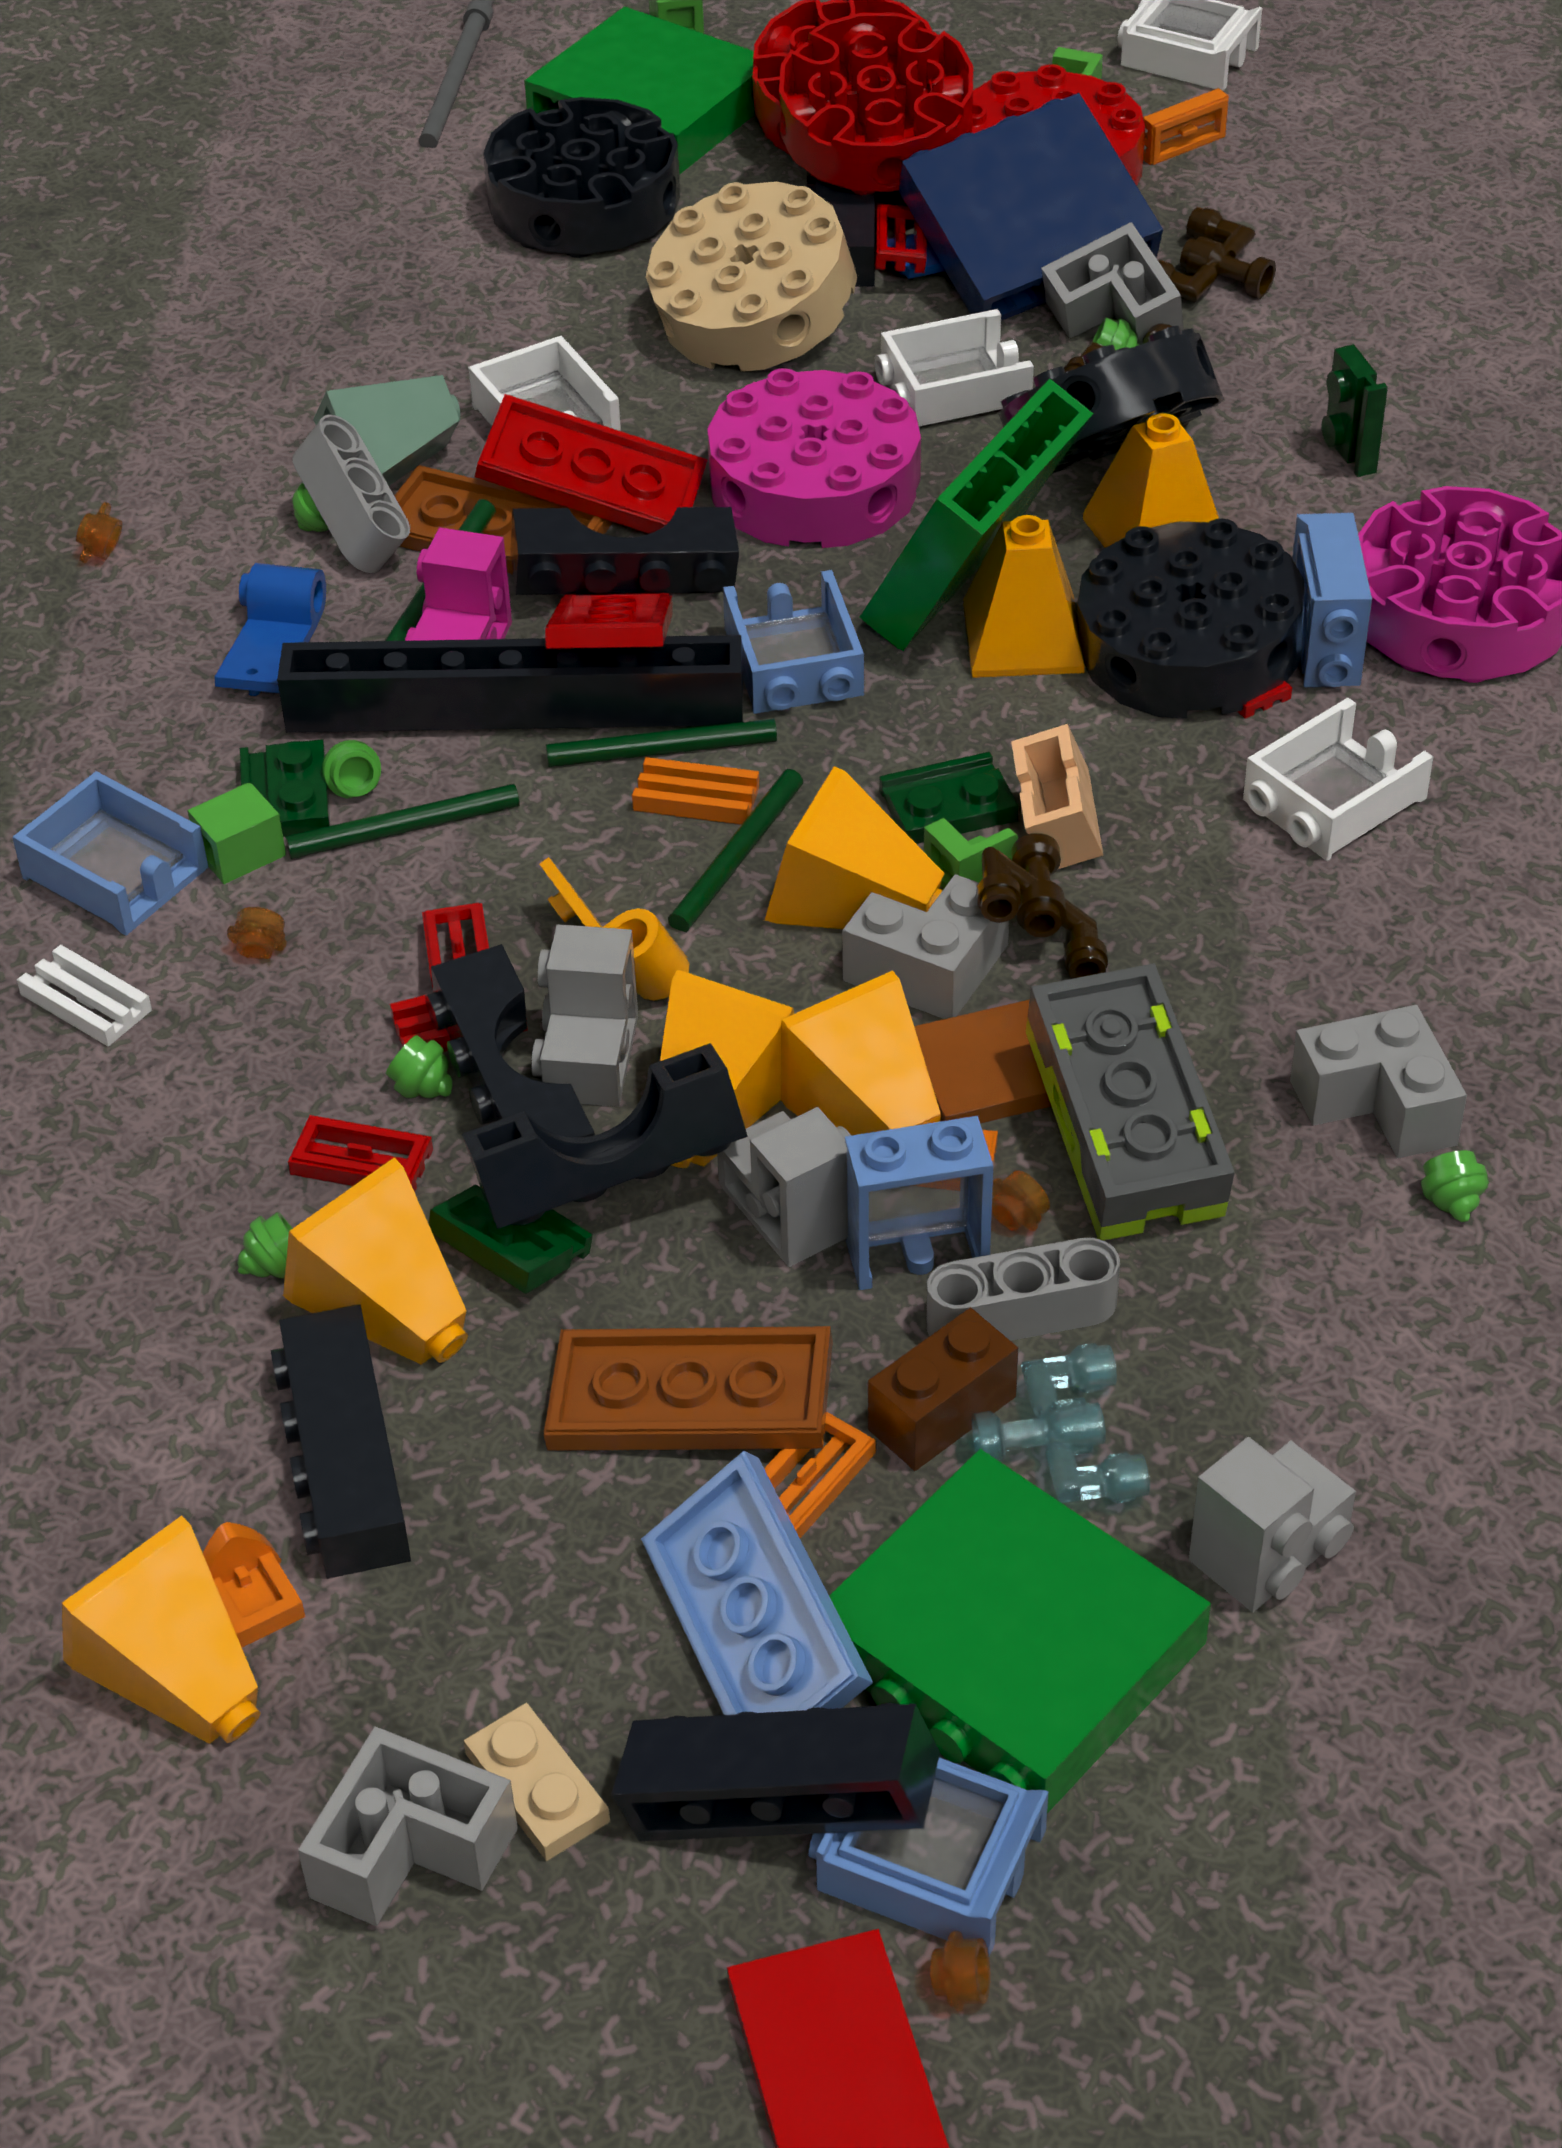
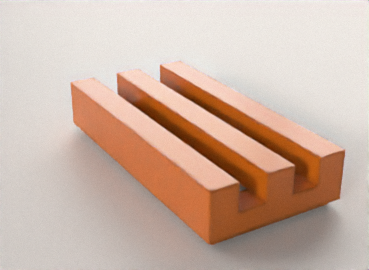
[1143,88,1229,165]
[632,757,760,825]
[764,1412,876,1538]

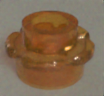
[227,907,287,959]
[992,1170,1050,1231]
[931,1931,990,2012]

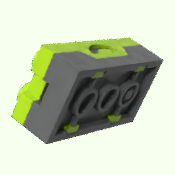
[1026,963,1235,1241]

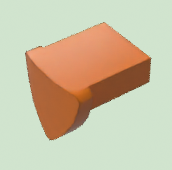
[203,1522,306,1648]

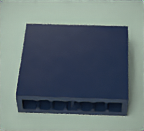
[899,93,1163,321]

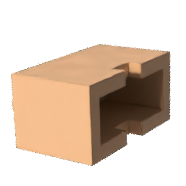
[1011,724,1103,869]

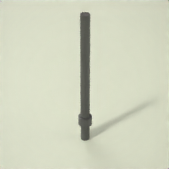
[419,0,494,148]

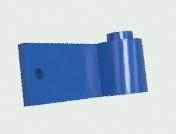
[214,563,326,696]

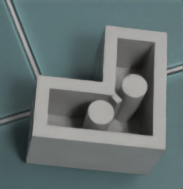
[1041,222,1183,345]
[842,874,1009,1019]
[532,924,638,1107]
[1290,1005,1467,1159]
[717,1107,851,1267]
[1189,1436,1356,1613]
[298,1726,518,1926]

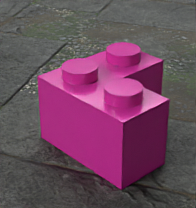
[405,527,512,641]

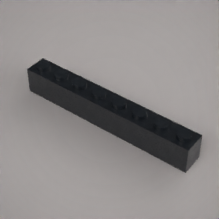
[277,635,743,733]

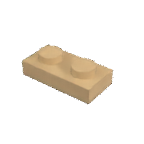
[464,1703,610,1861]

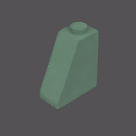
[313,375,461,486]

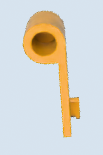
[539,857,690,1001]

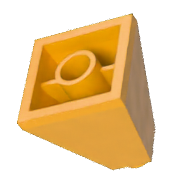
[1083,413,1219,548]
[963,515,1085,678]
[765,766,945,929]
[660,969,794,1168]
[781,970,941,1135]
[283,1157,468,1365]
[62,1515,261,1744]

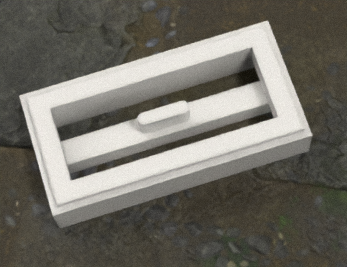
[17,945,152,1047]

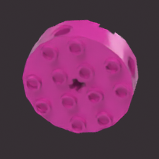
[707,368,921,548]
[1358,486,1562,683]

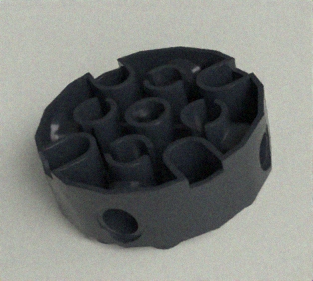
[483,97,680,258]
[998,325,1225,474]
[1077,519,1305,718]

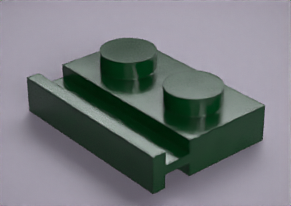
[1321,344,1388,478]
[240,739,330,837]
[879,752,1019,844]
[429,1184,593,1294]

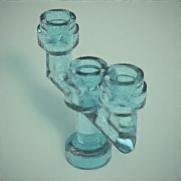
[972,1343,1150,1504]

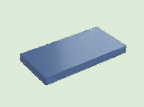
[641,1451,873,1715]

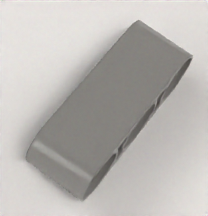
[292,415,410,573]
[926,1238,1120,1341]

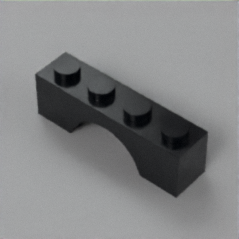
[510,507,739,595]
[425,944,595,1138]
[462,1043,748,1229]

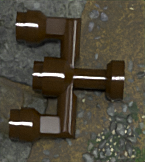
[1158,207,1276,303]
[976,833,1108,979]

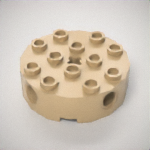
[646,181,857,372]

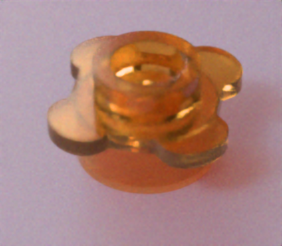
[76,502,123,564]

